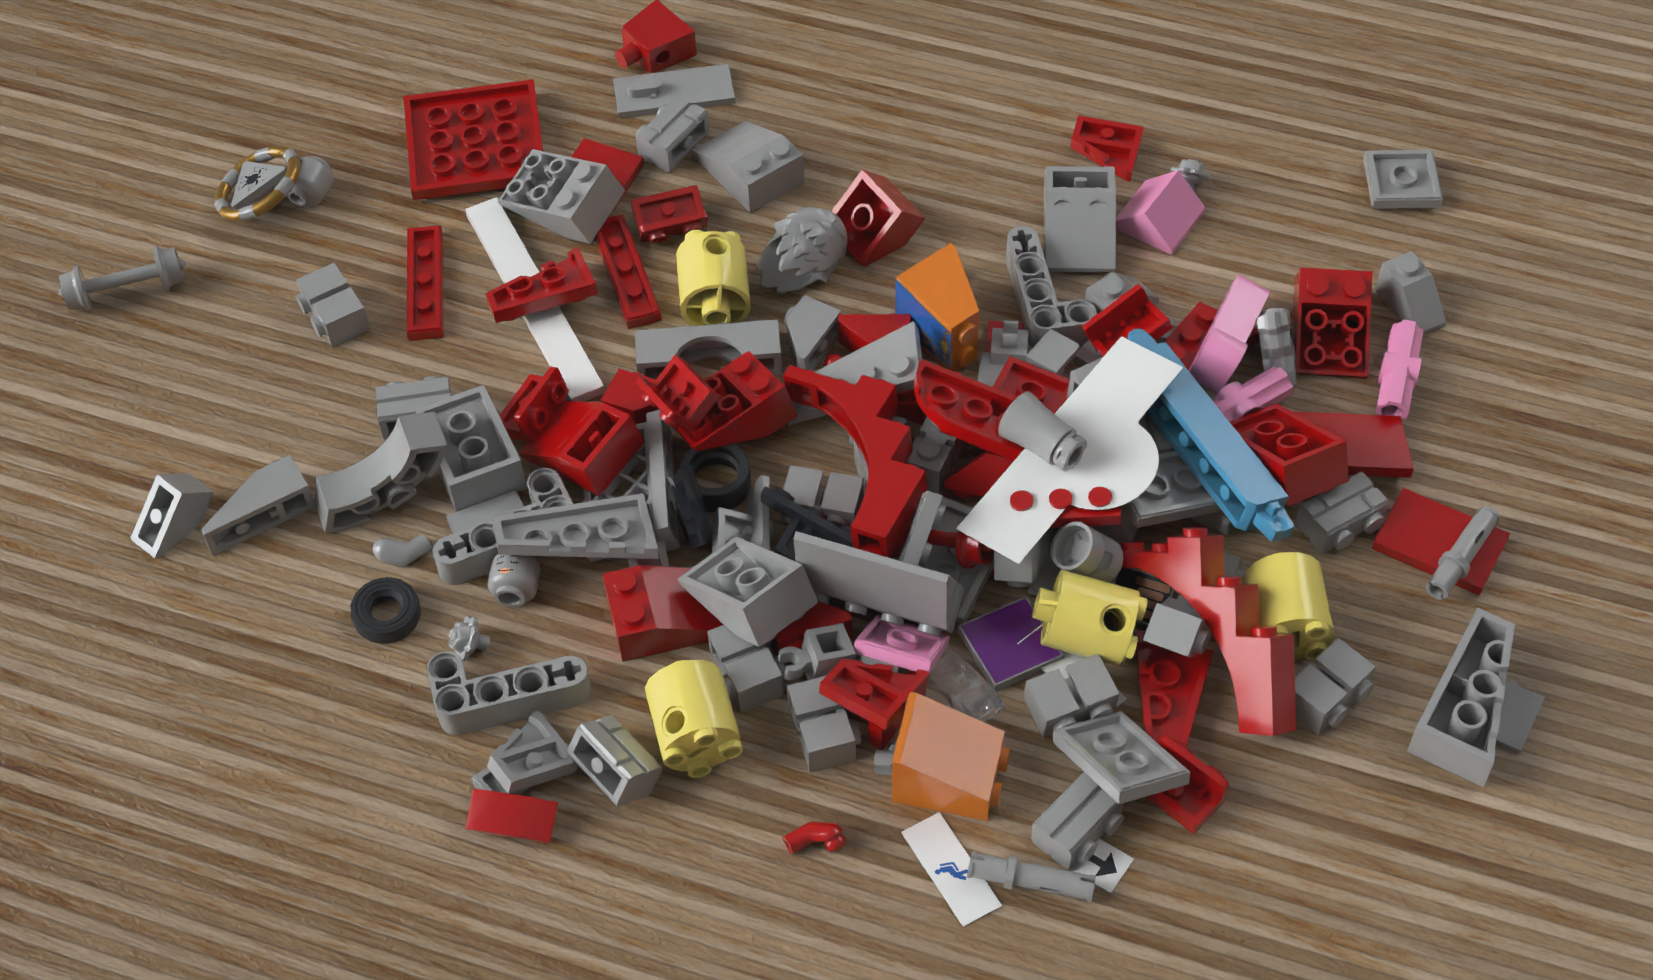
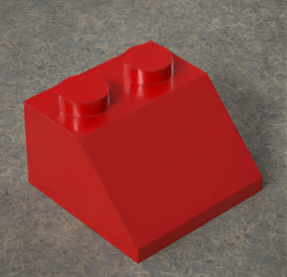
[832,169,926,266]

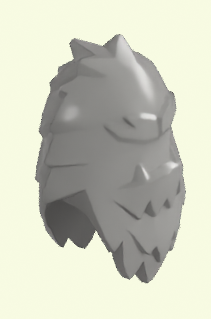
[756,207,848,294]

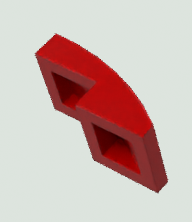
[464,789,558,844]

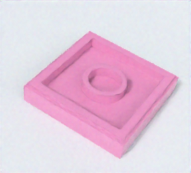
[854,614,950,673]

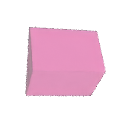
[1116,170,1205,255]

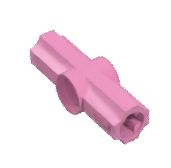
[1375,320,1423,420]
[1213,366,1293,422]

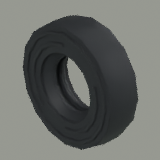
[350,577,421,644]

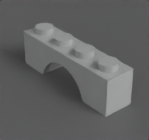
[635,319,782,380]

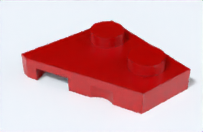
[1071,115,1144,182]

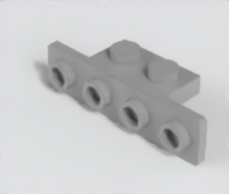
[712,475,773,553]

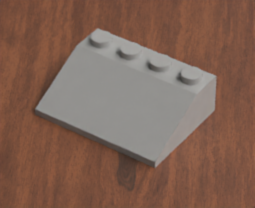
[794,531,965,637]

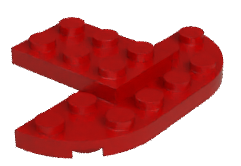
[914,356,1070,461]

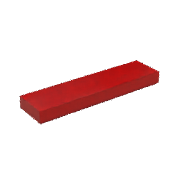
[595,214,662,329]
[407,225,444,341]

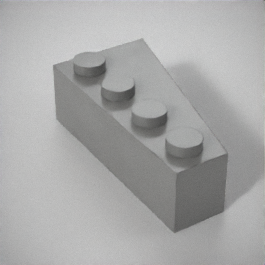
[1407,608,1515,788]

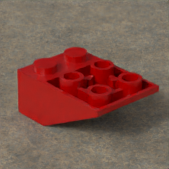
[1293,267,1373,378]
[674,351,798,451]
[519,401,645,497]

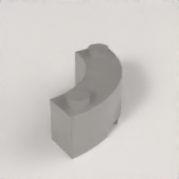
[314,412,447,534]
[1143,553,1246,658]

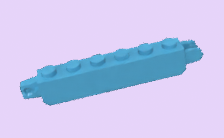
[1127,328,1295,542]

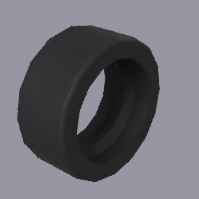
[680,444,751,512]

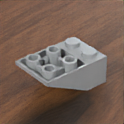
[497,149,625,244]
[1043,166,1116,272]

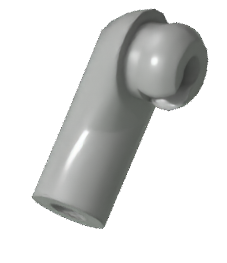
[373,533,432,567]

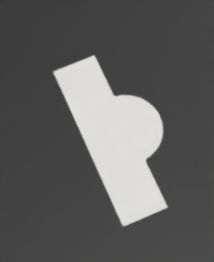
[956,336,1183,564]

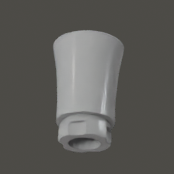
[998,391,1087,472]

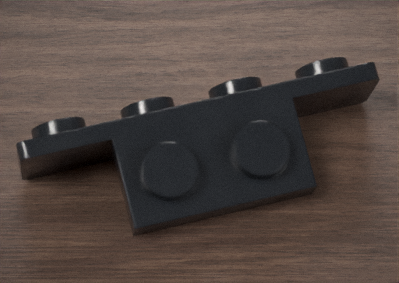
[761,486,896,561]

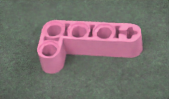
[1189,274,1270,393]

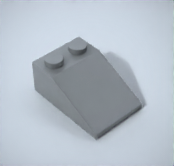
[691,121,804,213]
[414,385,527,512]
[678,537,818,647]

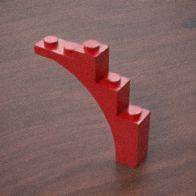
[783,365,928,558]
[1121,528,1296,736]

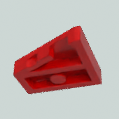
[819,659,930,730]

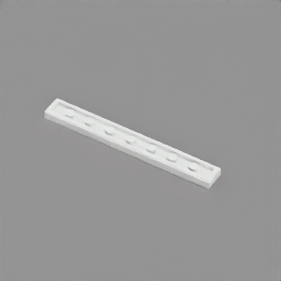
[465,197,605,402]

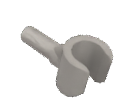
[874,727,901,775]

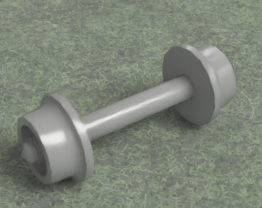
[58,246,186,311]

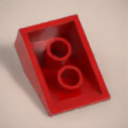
[1230,403,1349,507]
[602,565,724,662]

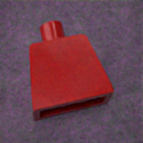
[615,0,697,73]

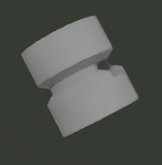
[1051,522,1123,583]

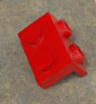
[631,185,708,244]
[1082,284,1173,357]
[635,355,720,432]
[499,366,569,443]
[1146,735,1229,834]

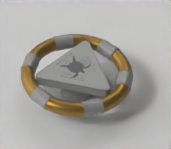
[214,146,301,222]

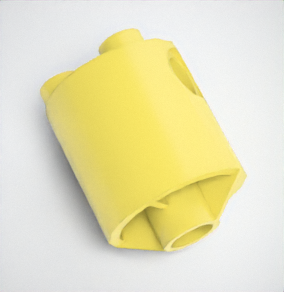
[676,230,751,326]
[1243,552,1335,661]
[1032,569,1147,666]
[645,660,743,778]

